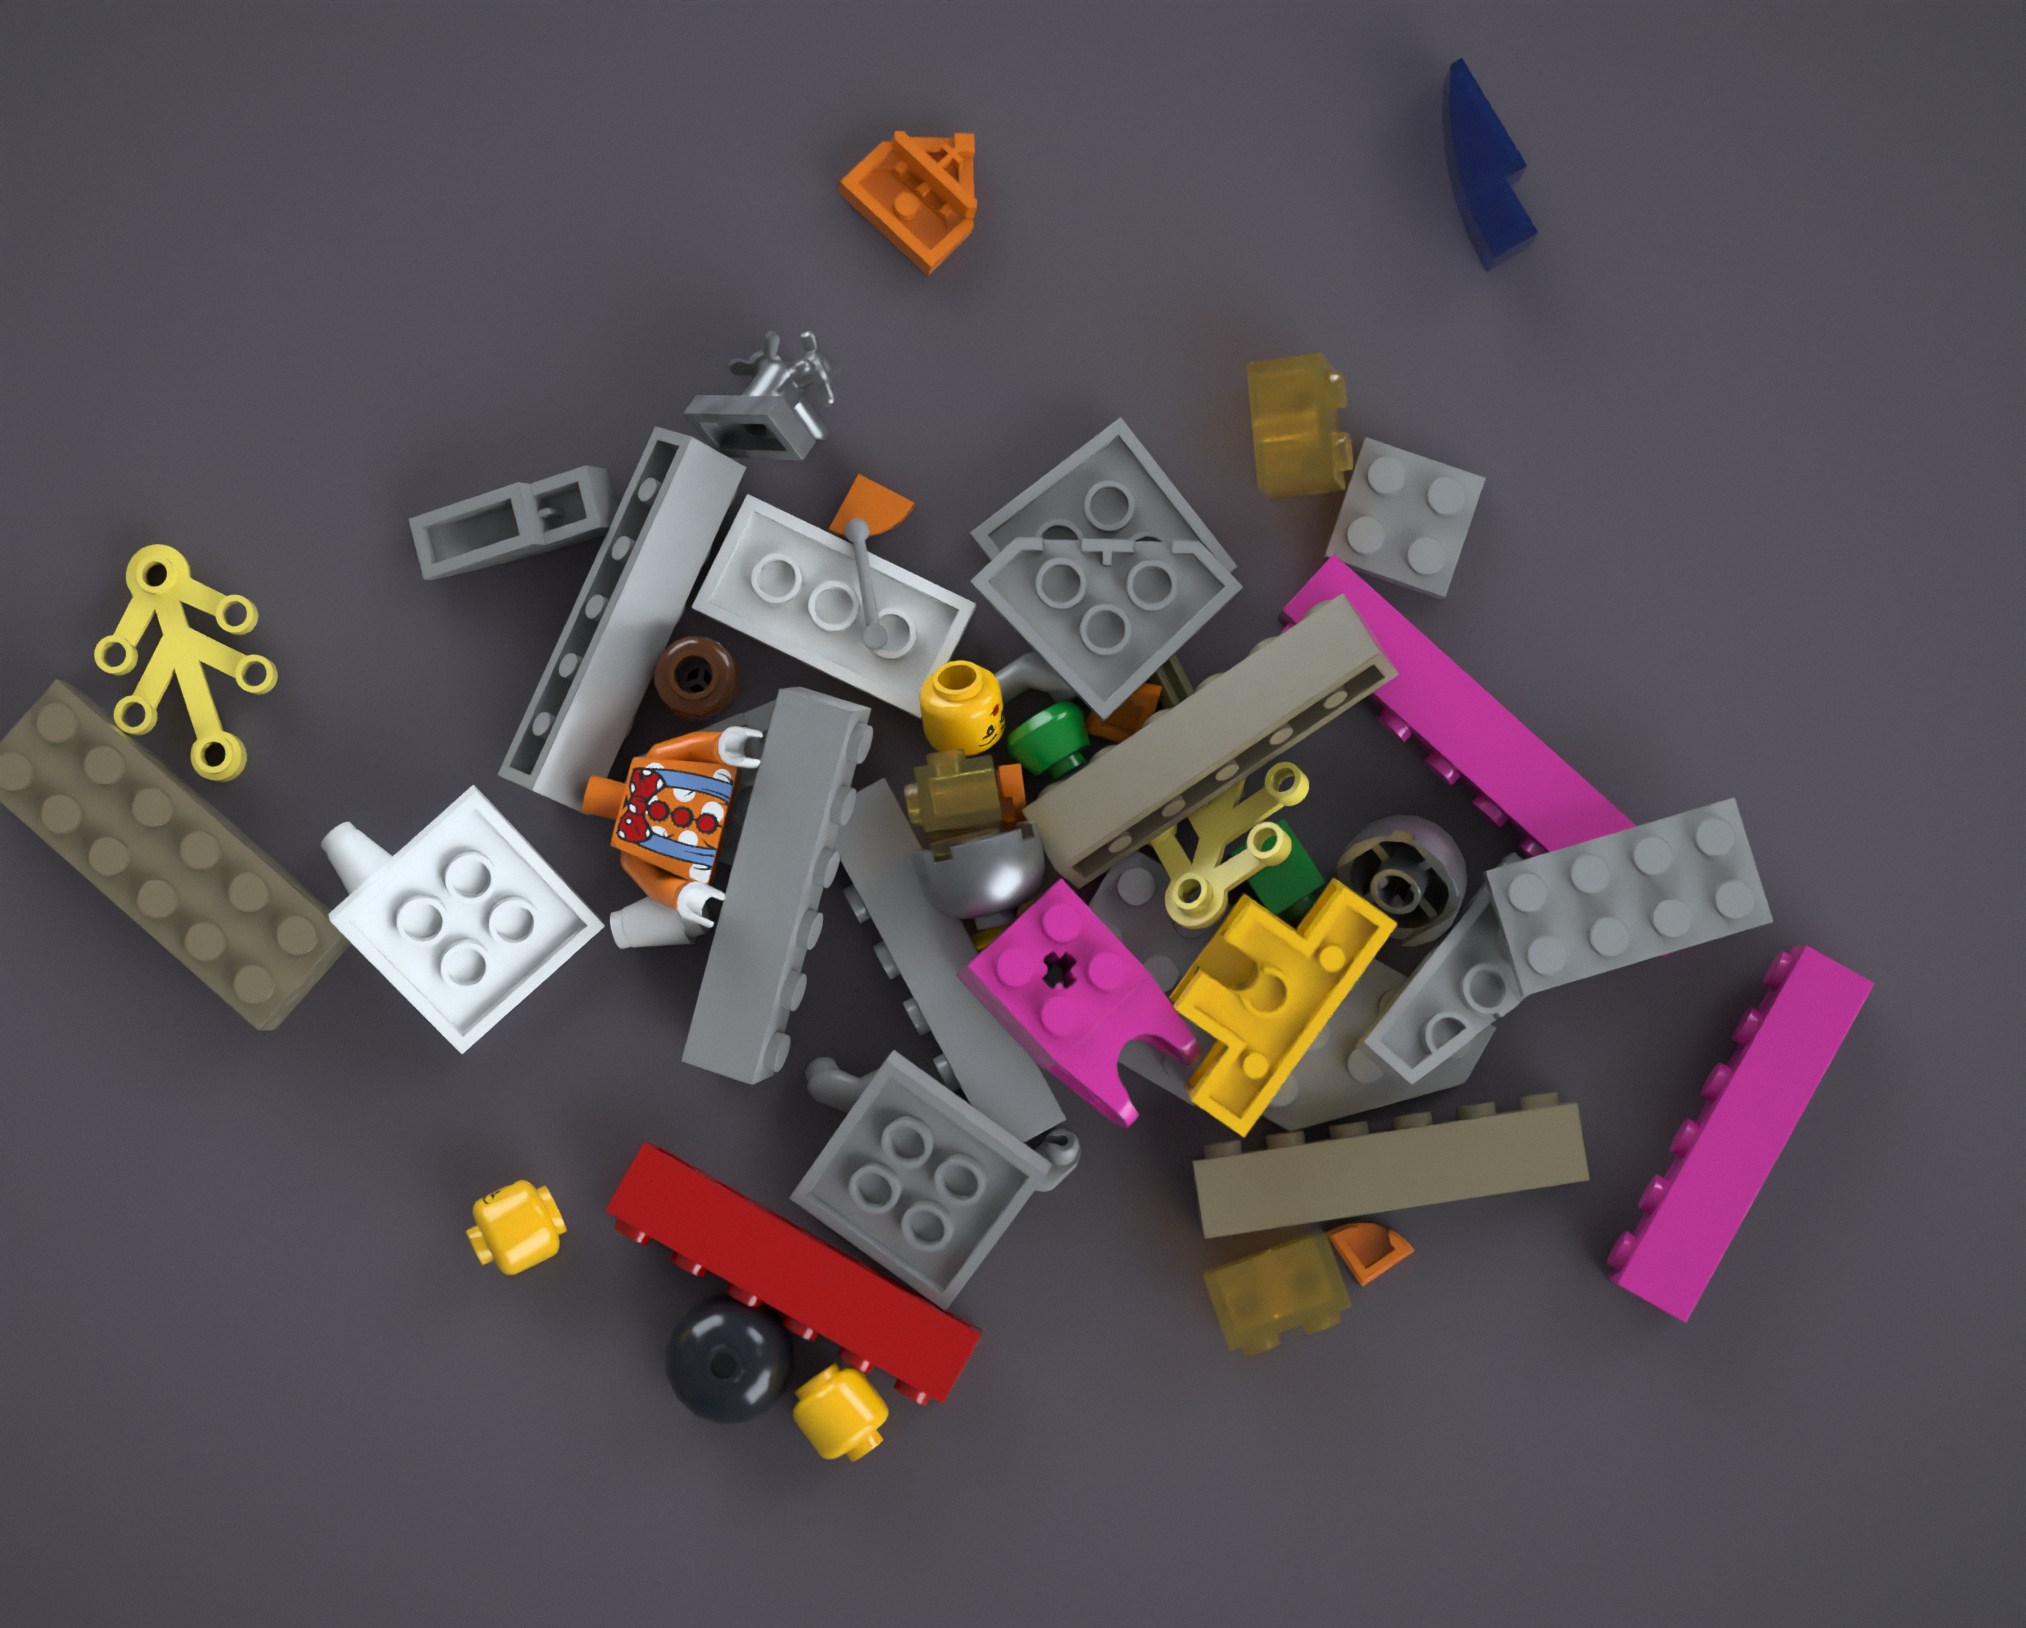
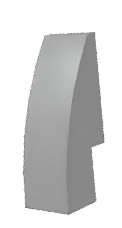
[408,465,618,580]

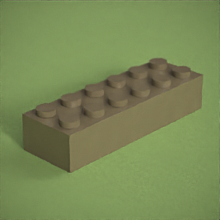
[0,679,352,1031]

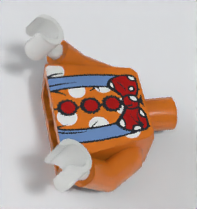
[582,726,763,928]

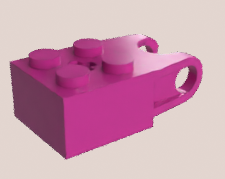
[956,878,1202,1128]

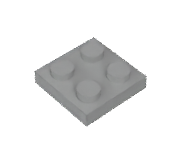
[1323,437,1486,600]

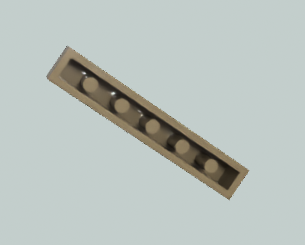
[1022,593,1399,889]
[1190,1092,1590,1239]

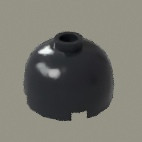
[666,1295,794,1424]

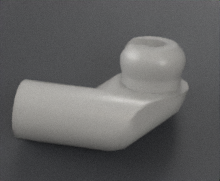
[994,652,1077,706]
[805,1057,880,1113]
[1035,1128,1082,1192]

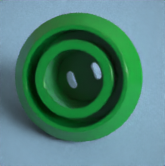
[1006,700,1090,782]

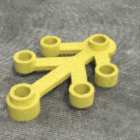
[94,544,278,782]
[1147,762,1309,929]

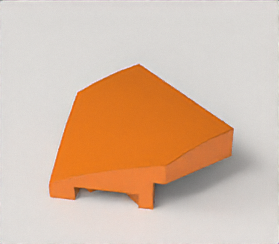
[837,131,977,277]

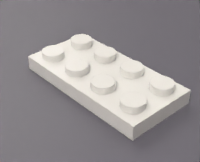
[691,494,977,720]

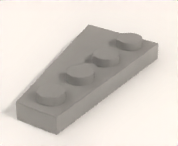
[1355,852,1530,1088]

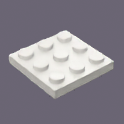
[328,784,605,1054]

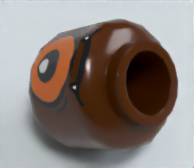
[654,636,740,721]

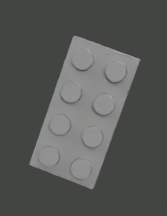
[1483,797,1773,996]

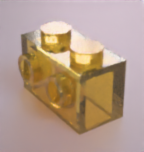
[1246,352,1353,500]
[904,749,1003,840]
[1200,1229,1353,1356]

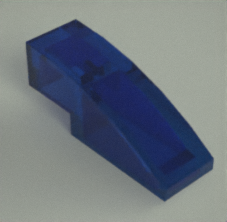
[1442,58,1539,272]

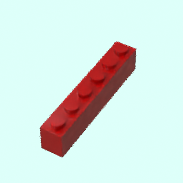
[605,1141,983,1406]

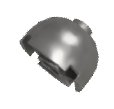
[1336,815,1467,947]
[912,820,1045,930]

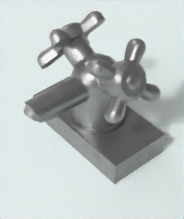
[683,331,841,460]

